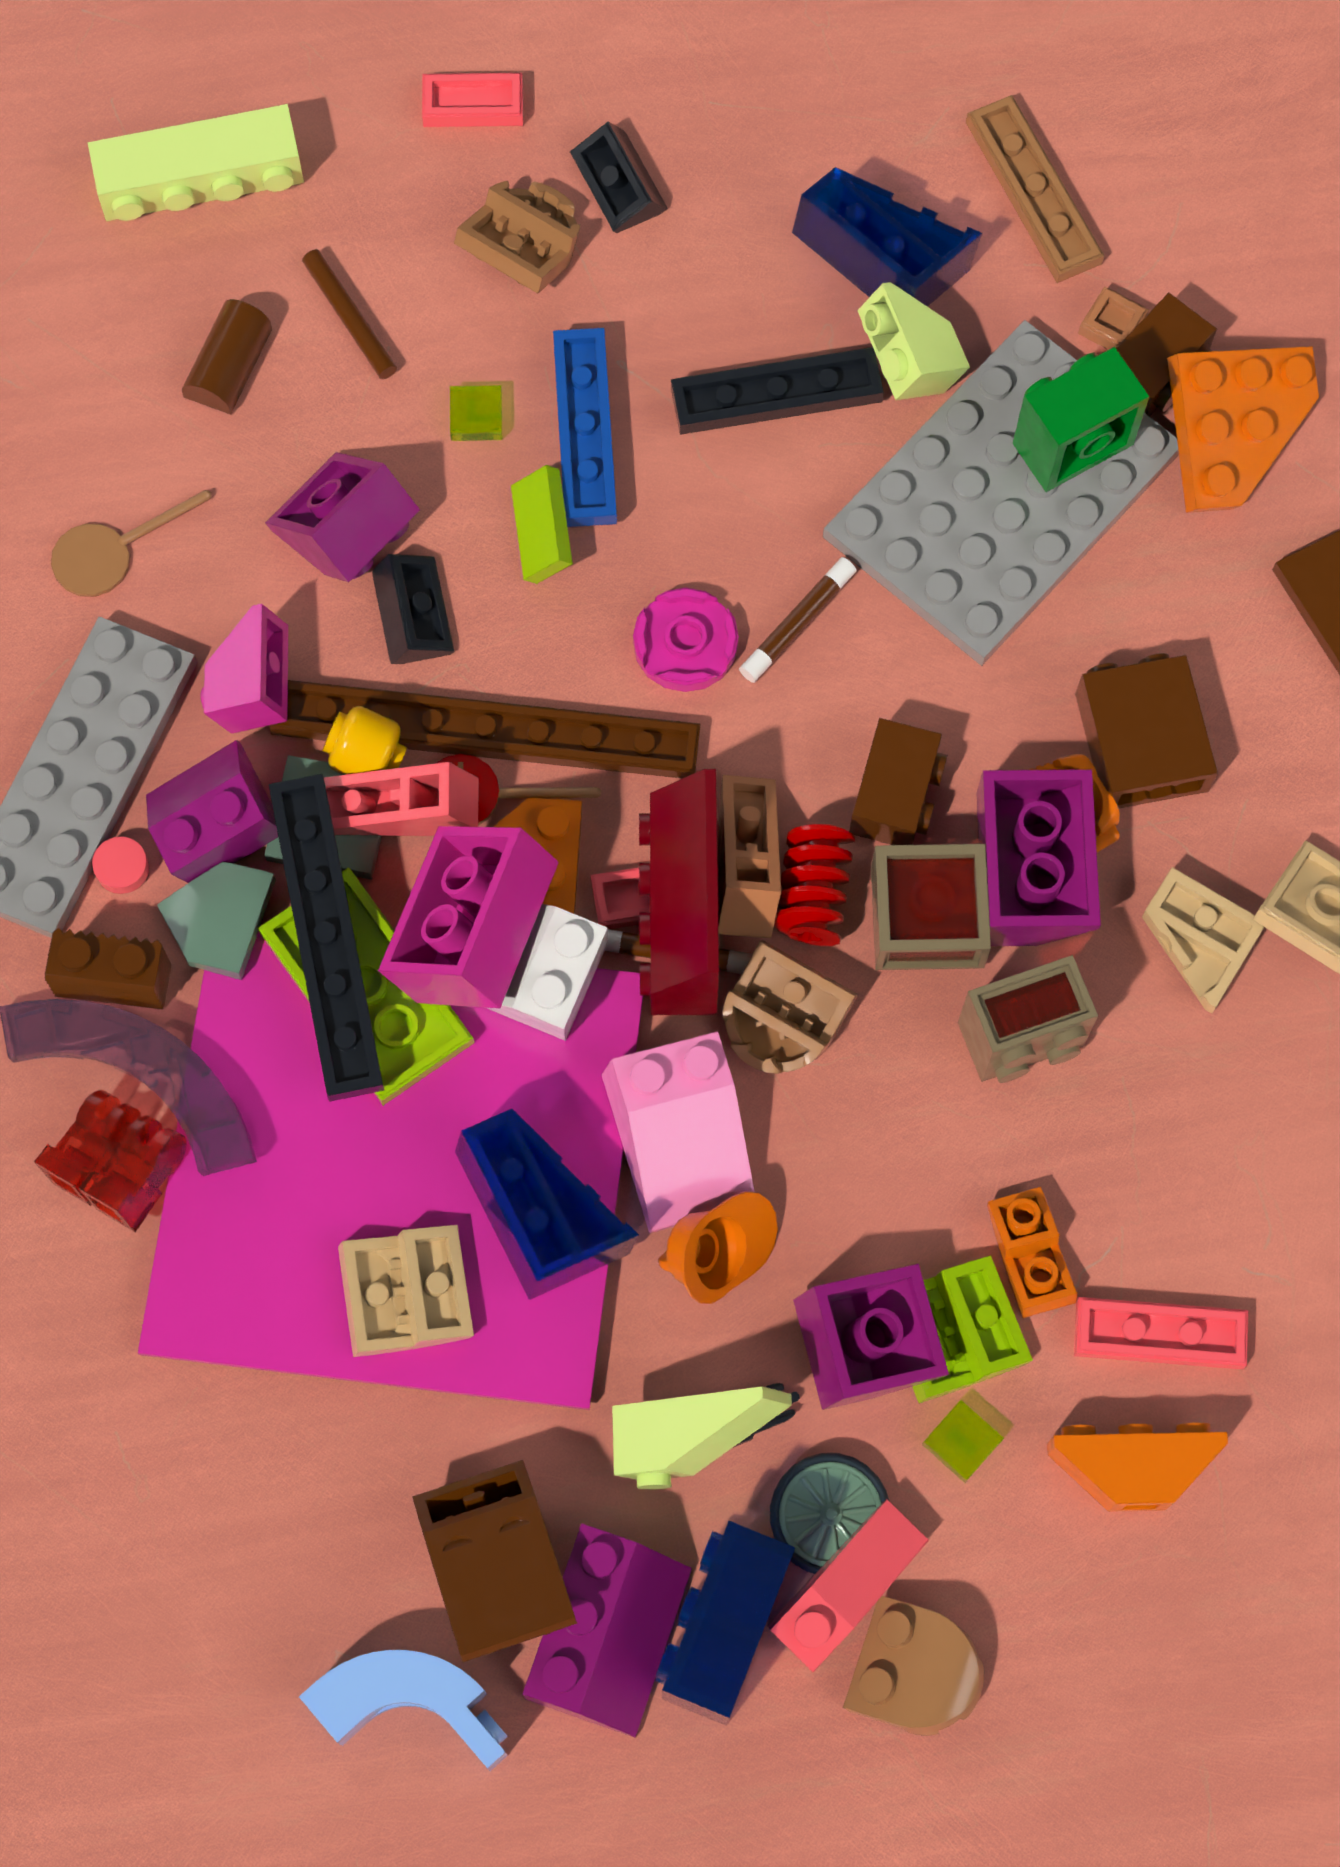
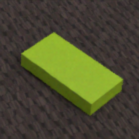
[511,465,573,584]

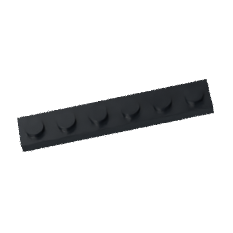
[269,773,385,1102]

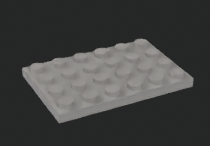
[823,320,1179,666]

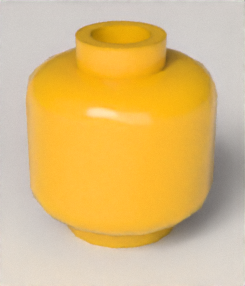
[322,706,407,775]

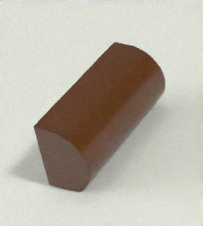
[182,299,272,415]

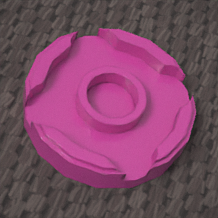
[633,587,739,692]

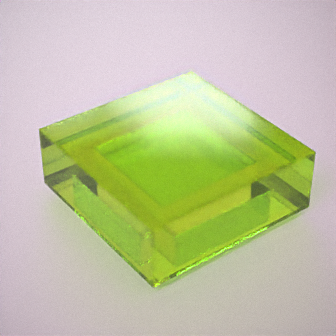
[450,385,503,441]
[922,1400,1004,1483]

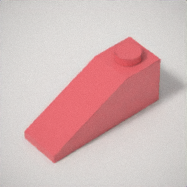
[324,762,479,836]
[767,1499,929,1672]

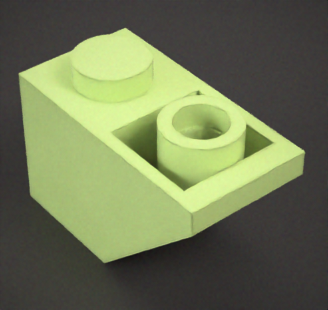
[857,282,970,400]

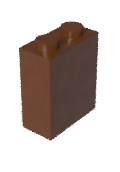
[1075,653,1218,809]

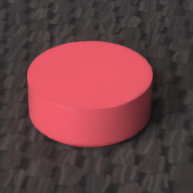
[92,837,149,894]

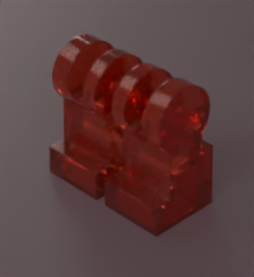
[34,1090,187,1233]

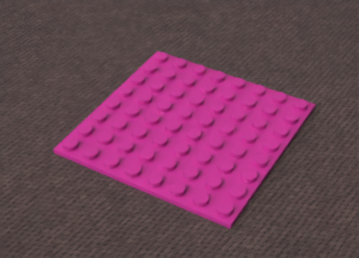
[138,932,643,1410]

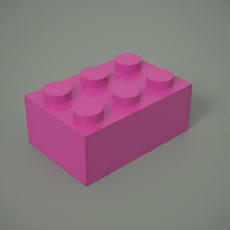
[378,826,559,1009]

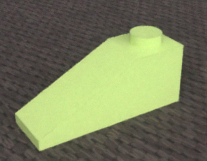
[612,1386,792,1490]

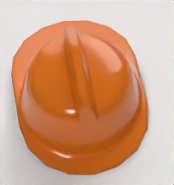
[658,1191,778,1304]

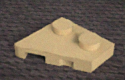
[1142,867,1264,1013]

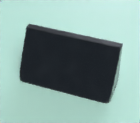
[570,121,668,233]
[372,554,454,664]

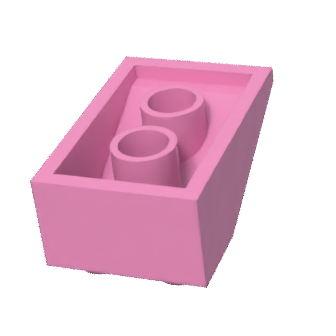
[602,1032,755,1233]

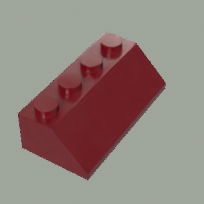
[639,769,719,1015]

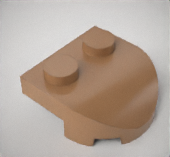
[454,181,581,294]
[723,940,858,1074]
[843,1596,984,1736]

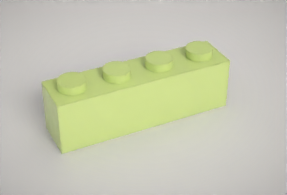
[87,104,304,221]

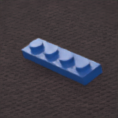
[553,328,617,527]

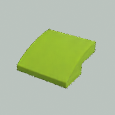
[912,1255,1033,1404]

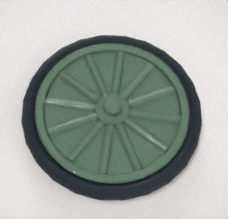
[770,1453,889,1574]

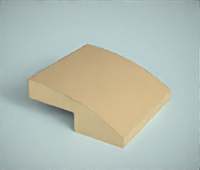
[338,1225,474,1357]

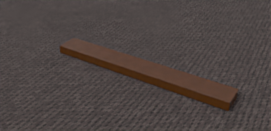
[270,680,701,779]

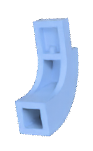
[299,1650,508,1771]

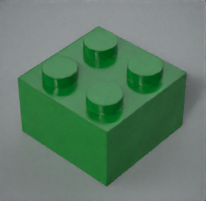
[1012,347,1149,492]

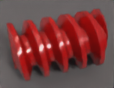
[774,824,855,946]

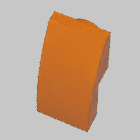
[987,1187,1077,1318]

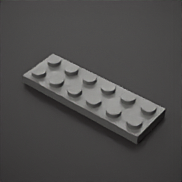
[0,616,197,938]

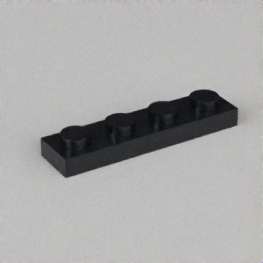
[671,347,884,435]

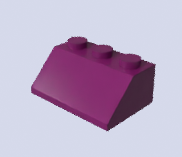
[976,769,1101,946]
[523,1523,692,1738]

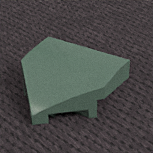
[157,862,276,980]

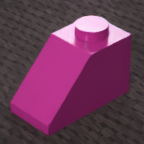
[201,603,288,734]

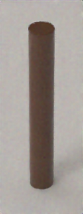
[302,249,397,379]

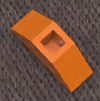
[1047,1423,1228,1512]

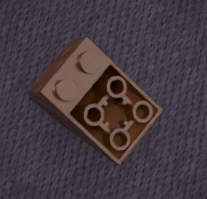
[412,1460,577,1663]

